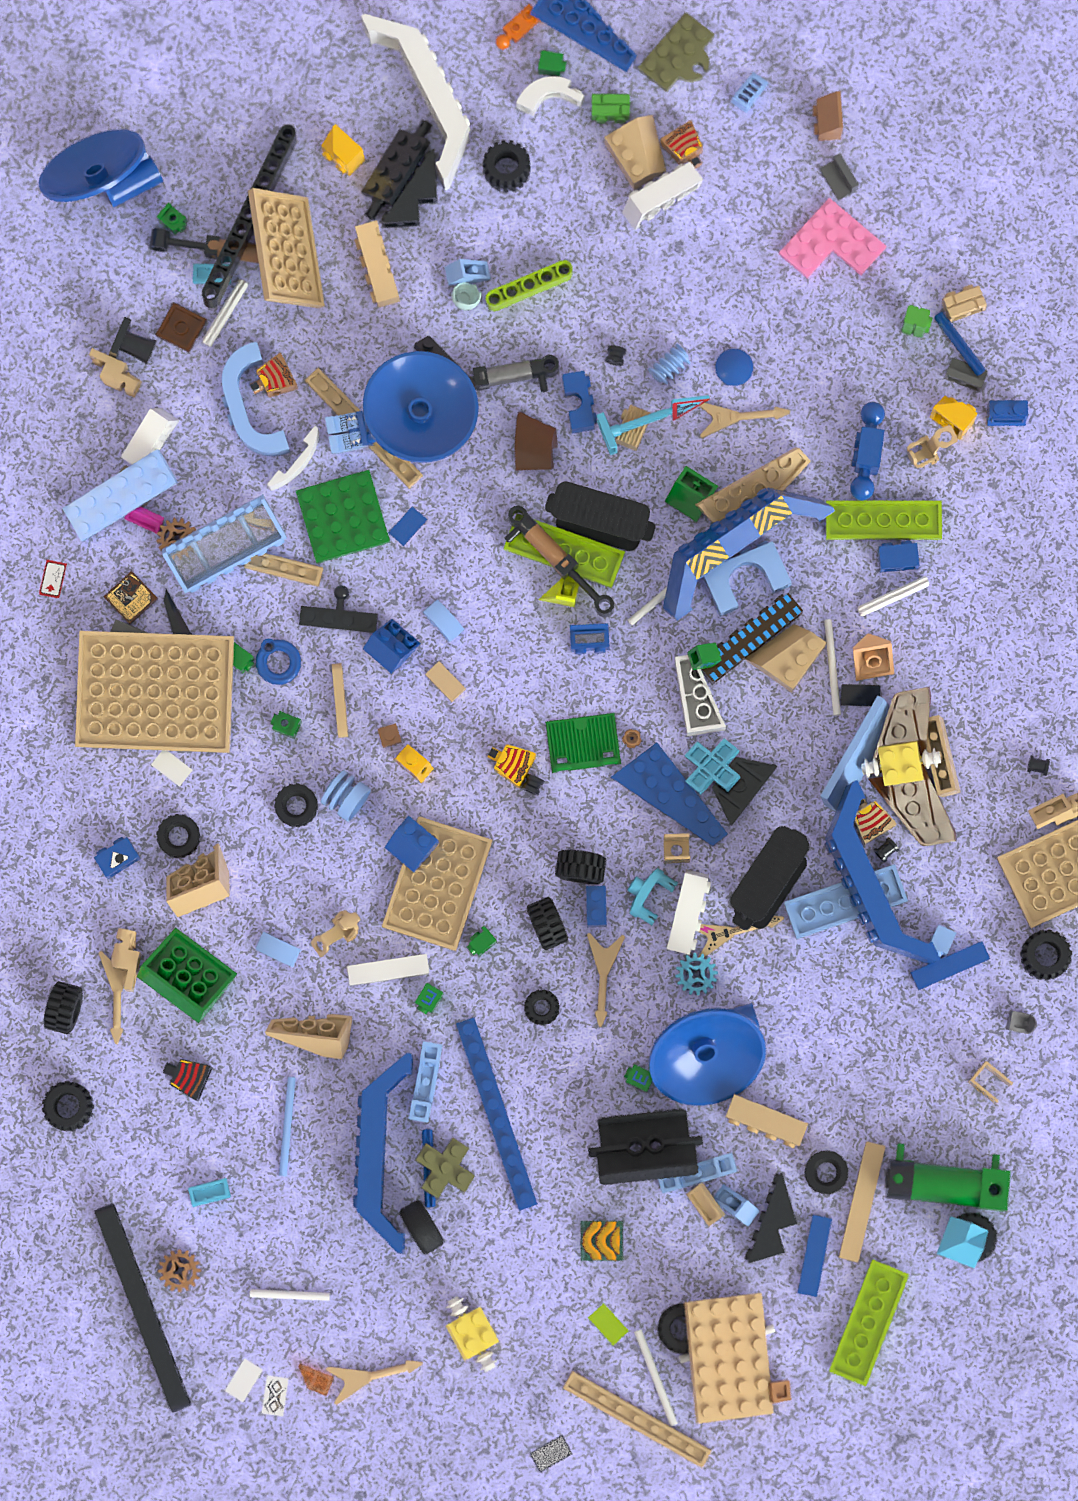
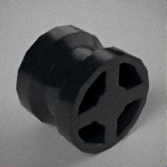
[605,345,626,366]
[521,773,545,796]

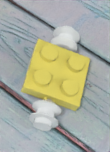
[861,741,941,786]
[446,1296,499,1372]

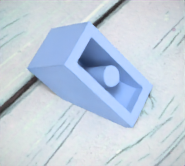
[445,259,491,286]
[714,1184,760,1227]

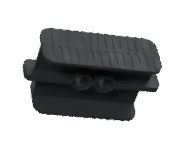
[545,481,656,551]
[730,826,810,931]
[588,1108,703,1185]

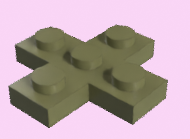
[414,1138,475,1199]

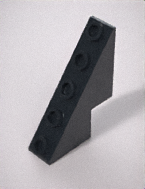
[381,149,438,228]
[744,1173,797,1264]

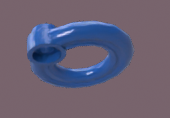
[255,638,301,685]

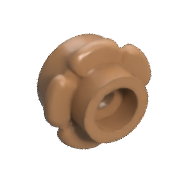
[622,729,641,748]

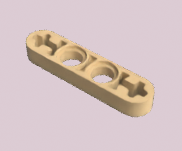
[332,663,348,738]

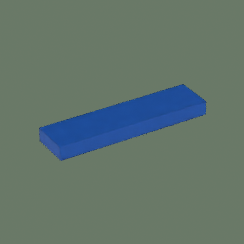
[910,941,990,991]
[797,1215,832,1297]

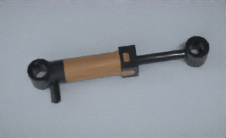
[149,228,259,263]
[504,505,614,617]

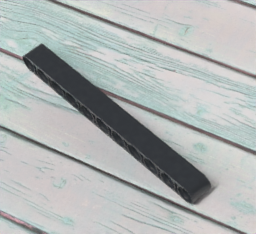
[202,124,297,308]
[94,1203,191,1413]

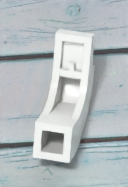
[516,76,584,116]

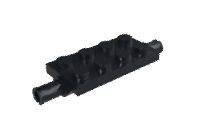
[361,120,432,221]

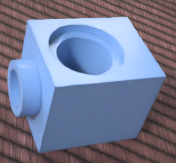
[930,925,956,957]

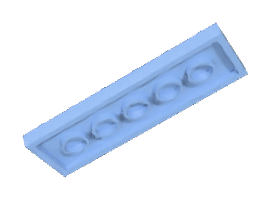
[62,449,178,541]
[784,864,908,940]

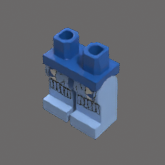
[325,411,376,454]

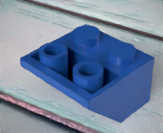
[363,619,421,674]

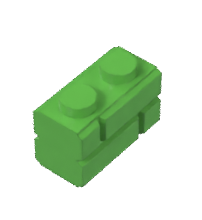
[592,94,630,124]
[901,305,933,338]

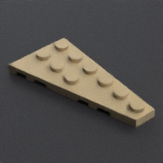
[695,447,811,523]

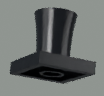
[109,316,157,365]

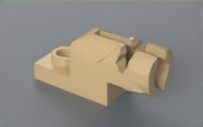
[89,348,142,397]
[1028,793,1078,829]
[111,928,142,993]

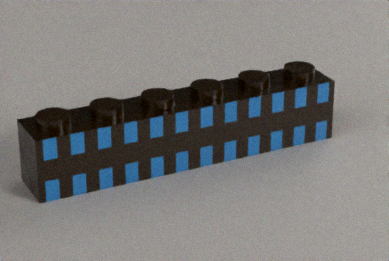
[701,593,803,685]

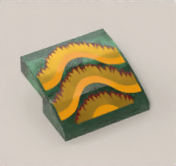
[581,1221,623,1261]

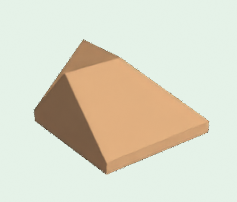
[853,633,894,681]

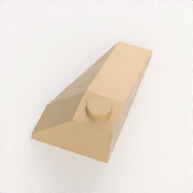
[265,1014,352,1059]

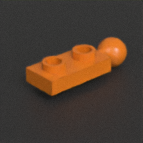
[495,4,540,50]

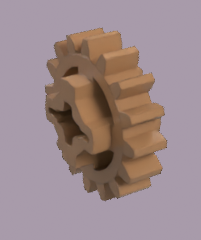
[156,518,198,560]
[158,1249,202,1293]

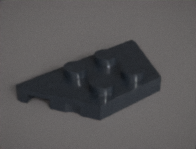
[712,757,778,826]

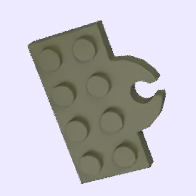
[638,12,715,92]

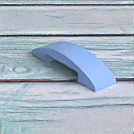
[409,1041,443,1123]
[658,1153,738,1194]

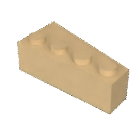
[354,220,400,308]

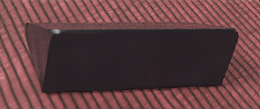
[841,684,881,706]

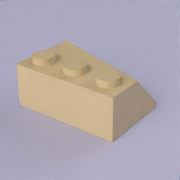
[604,115,666,190]
[745,624,827,693]
[166,843,230,917]

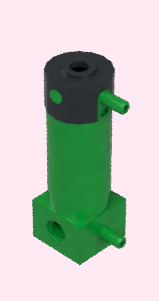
[885,1143,1011,1212]

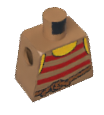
[660,120,703,169]
[249,353,298,398]

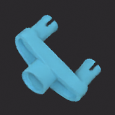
[627,867,678,926]

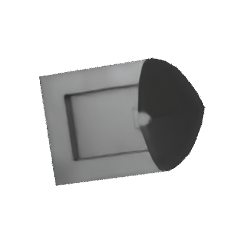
[1006,1010,1037,1034]

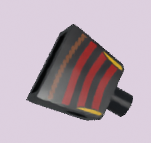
[163,1059,213,1102]

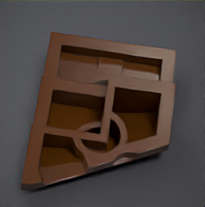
[515,412,558,471]

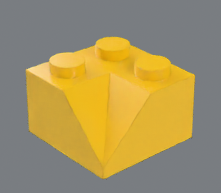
[321,124,365,176]
[930,395,978,440]

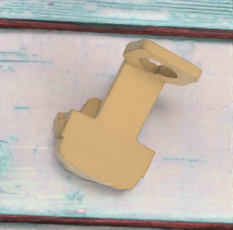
[907,425,958,469]
[311,910,360,957]

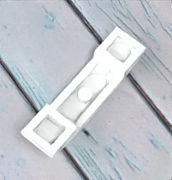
[267,426,319,491]

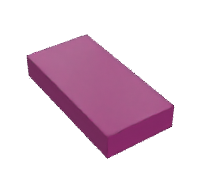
[124,507,164,534]

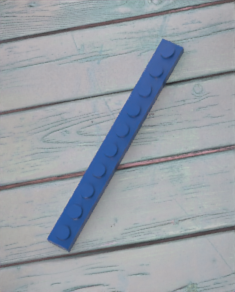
[456,1017,538,1211]

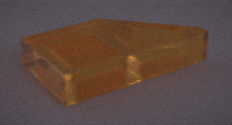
[299,1364,334,1396]

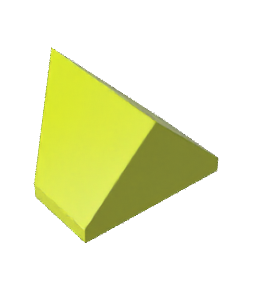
[538,576,579,608]

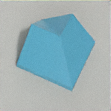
[936,1216,988,1268]

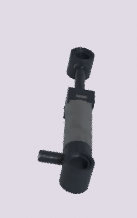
[470,355,559,393]

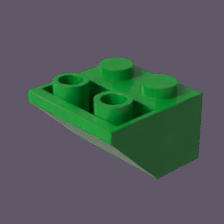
[665,466,718,523]

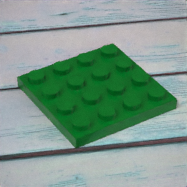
[296,469,391,564]

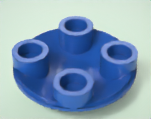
[715,349,753,386]

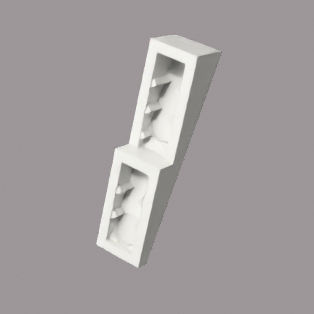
[347,954,429,986]

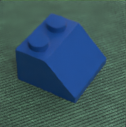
[384,815,439,873]

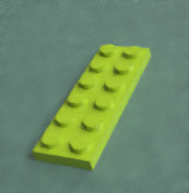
[826,500,942,540]
[503,513,625,589]
[829,1259,910,1387]

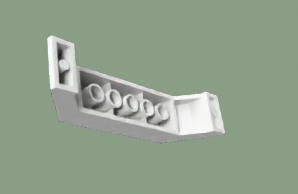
[361,14,471,190]

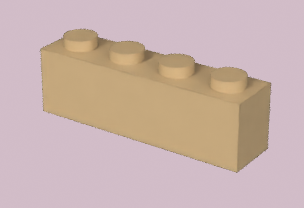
[926,715,961,797]
[725,1094,808,1148]

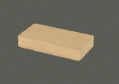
[425,661,466,702]
[686,1182,725,1226]

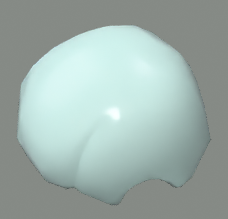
[451,282,482,311]

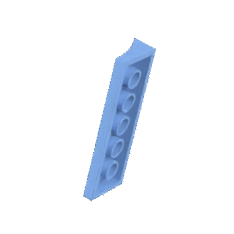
[820,696,890,811]

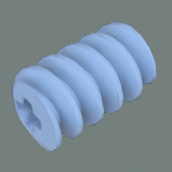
[648,343,690,385]

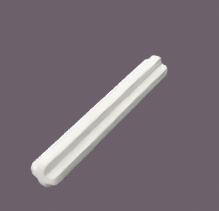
[202,279,248,347]
[857,576,929,616]

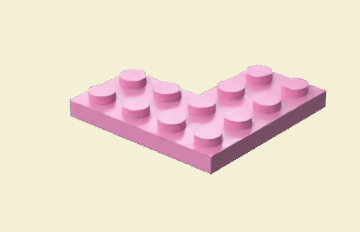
[779,198,887,279]

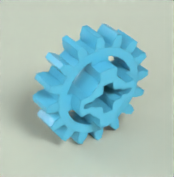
[675,953,718,996]

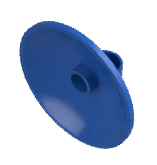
[38,129,164,208]
[363,351,479,463]
[649,1003,766,1106]

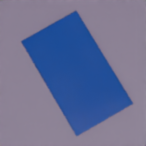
[388,506,428,546]

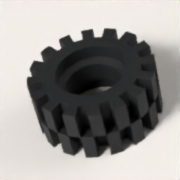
[524,989,560,1026]

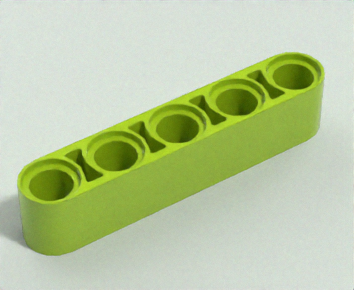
[485,260,573,311]

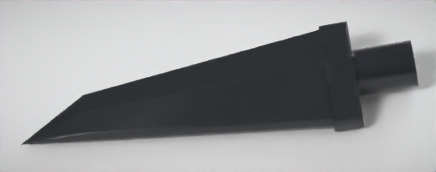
[164,589,192,635]

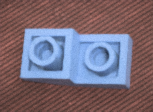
[423,600,465,642]
[255,932,301,967]

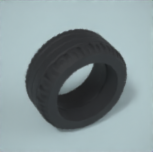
[399,1200,444,1254]

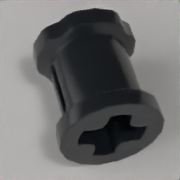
[1027,755,1050,776]
[874,837,899,863]

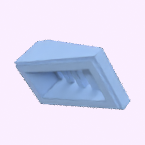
[731,72,768,113]

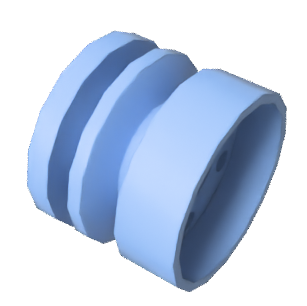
[321,770,371,822]

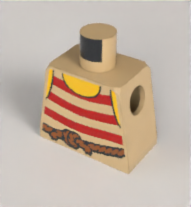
[854,799,896,845]

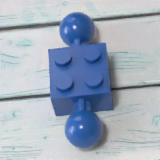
[850,402,885,501]

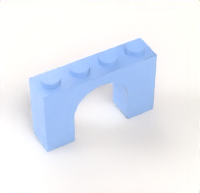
[702,541,792,617]

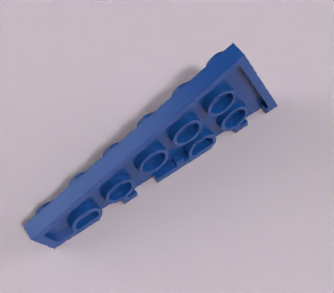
[530,0,637,73]
[611,742,728,847]

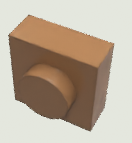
[378,723,402,748]
[768,1379,791,1403]

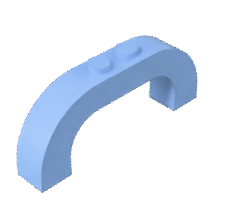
[222,341,290,456]

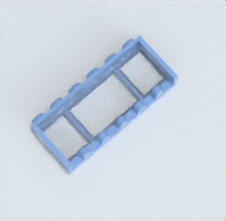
[162,494,287,593]

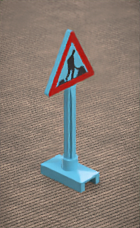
[596,395,710,455]

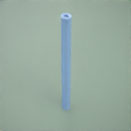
[279,1077,296,1177]

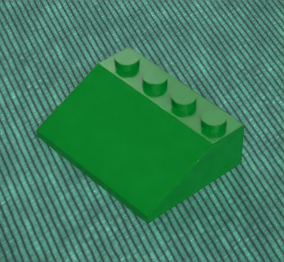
[137,927,237,1024]

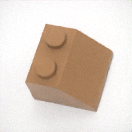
[812,91,843,141]

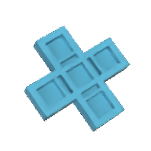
[684,738,741,795]

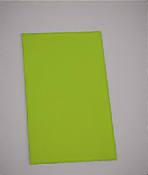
[588,1303,629,1346]

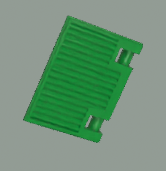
[545,713,621,773]

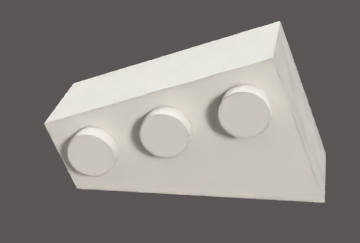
[121,408,180,464]

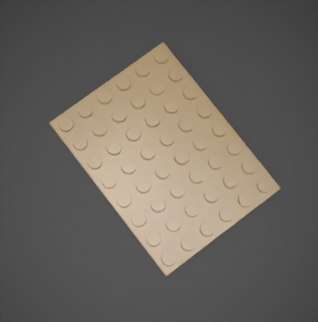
[75,631,234,753]

